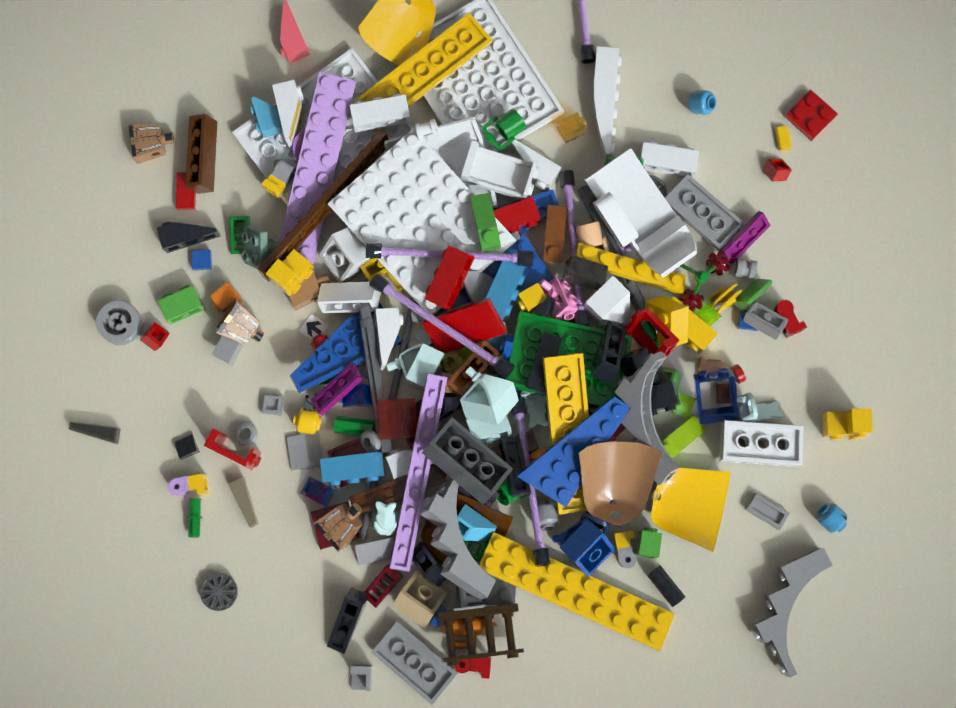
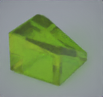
[671,393,696,418]

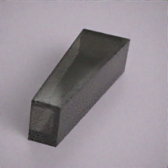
[69,422,121,445]

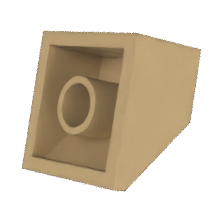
[392,569,450,629]

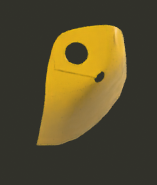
[358,0,436,66]
[651,468,731,552]

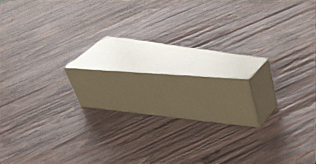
[228,476,259,528]

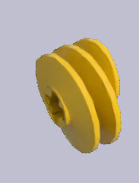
[707,283,743,314]

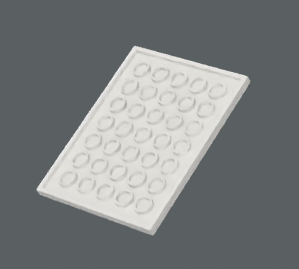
[403,0,564,152]
[232,48,416,207]
[328,128,516,315]

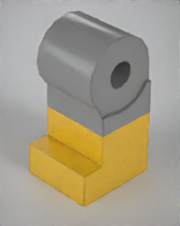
[261,160,296,198]
[613,530,637,568]

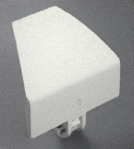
[384,117,498,209]

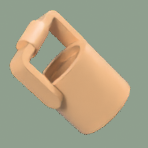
[575,221,609,252]

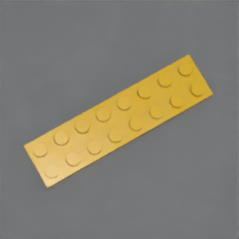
[353,13,493,131]
[542,353,589,515]

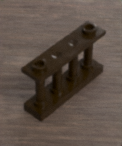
[436,603,524,666]

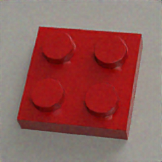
[784,89,838,142]

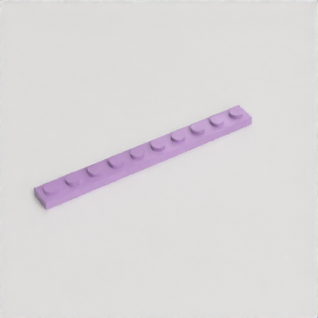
[390,373,447,572]

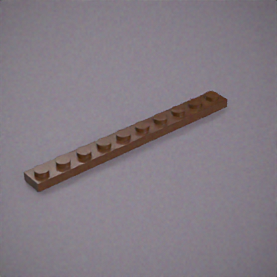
[257,130,389,282]
[349,430,539,514]

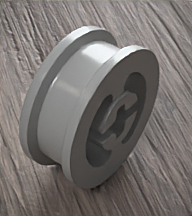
[96,301,142,345]

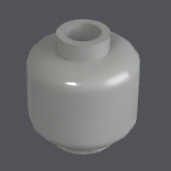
[537,501,559,532]

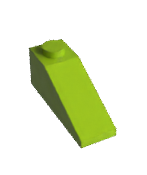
[661,415,707,459]

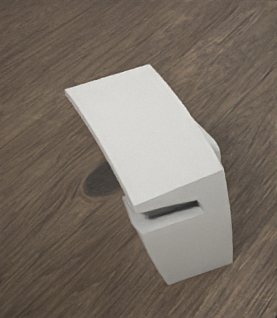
[584,148,697,278]

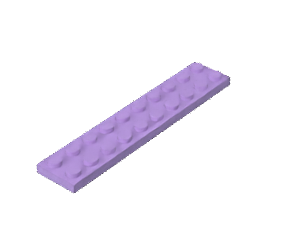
[279,72,356,265]

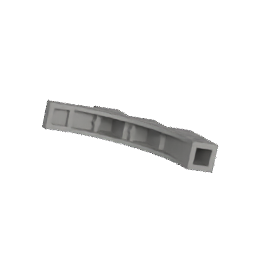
[615,351,680,486]
[420,475,496,600]
[752,547,833,677]

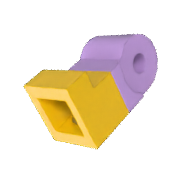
[168,474,209,496]

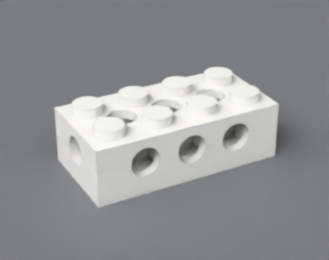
[719,420,804,468]

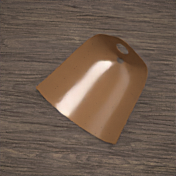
[579,441,662,525]

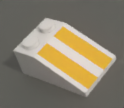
[272,80,306,150]

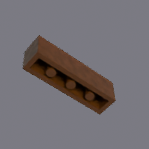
[185,114,218,194]

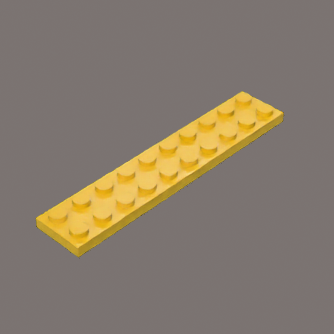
[479,532,675,651]

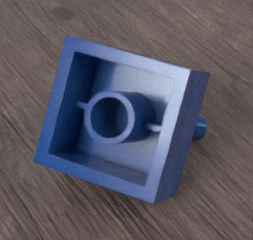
[552,519,615,577]

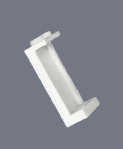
[461,140,539,200]

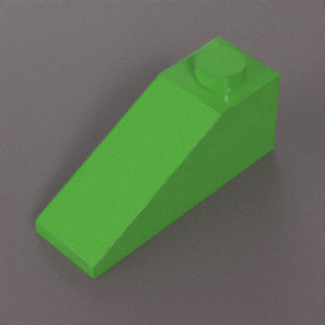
[470,193,501,253]

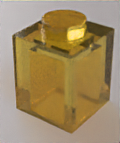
[557,112,587,144]

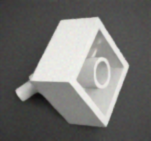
[319,228,370,283]
[584,276,630,327]

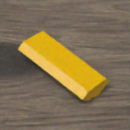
[775,126,792,151]

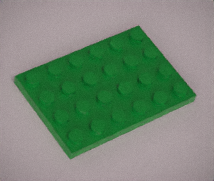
[505,311,632,407]

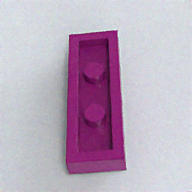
[720,211,771,264]
[311,363,363,416]

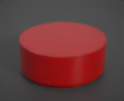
[730,364,746,384]

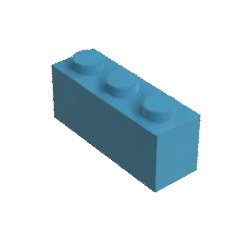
[485,260,526,321]
[320,452,384,486]

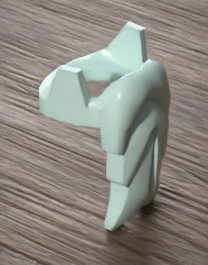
[520,390,548,428]
[735,392,784,423]
[373,501,400,536]

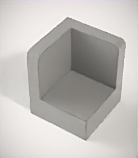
[212,336,243,366]
[350,665,372,692]

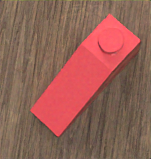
[279,0,310,63]

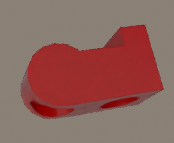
[774,300,807,338]
[454,655,492,679]

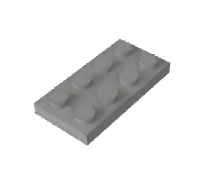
[665,174,744,251]
[371,621,458,705]

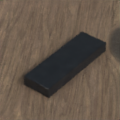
[526,332,562,394]
[500,438,531,497]

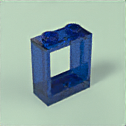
[693,368,739,424]

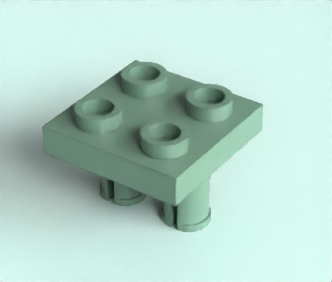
[242,225,281,269]

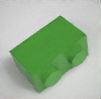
[158,285,206,325]
[635,527,662,558]

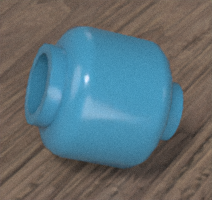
[688,90,717,115]
[817,503,847,533]

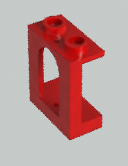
[624,307,680,363]
[203,428,261,470]

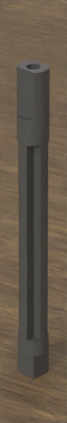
[577,185,645,311]
[359,307,393,453]

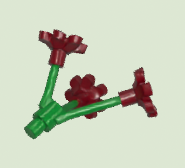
[679,251,730,311]

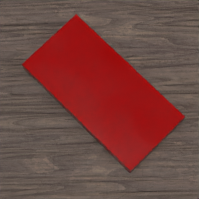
[422,298,507,354]

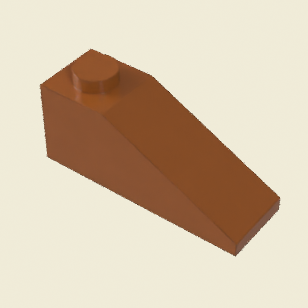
[543,205,567,263]
[446,340,500,396]

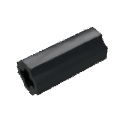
[647,565,686,607]

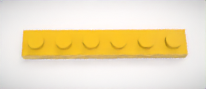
[574,243,686,295]

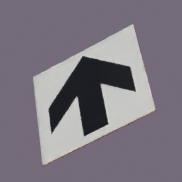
[299,313,329,341]

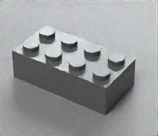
[422,418,513,504]

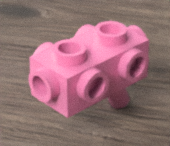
[539,277,578,321]

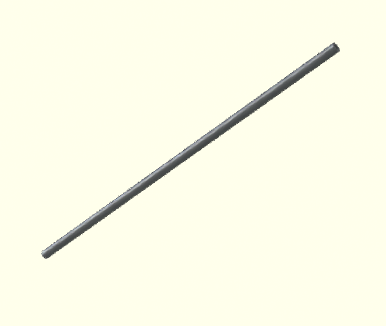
[358,297,413,539]

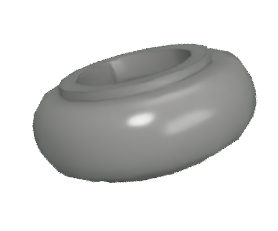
[234,422,258,446]
[361,430,381,453]

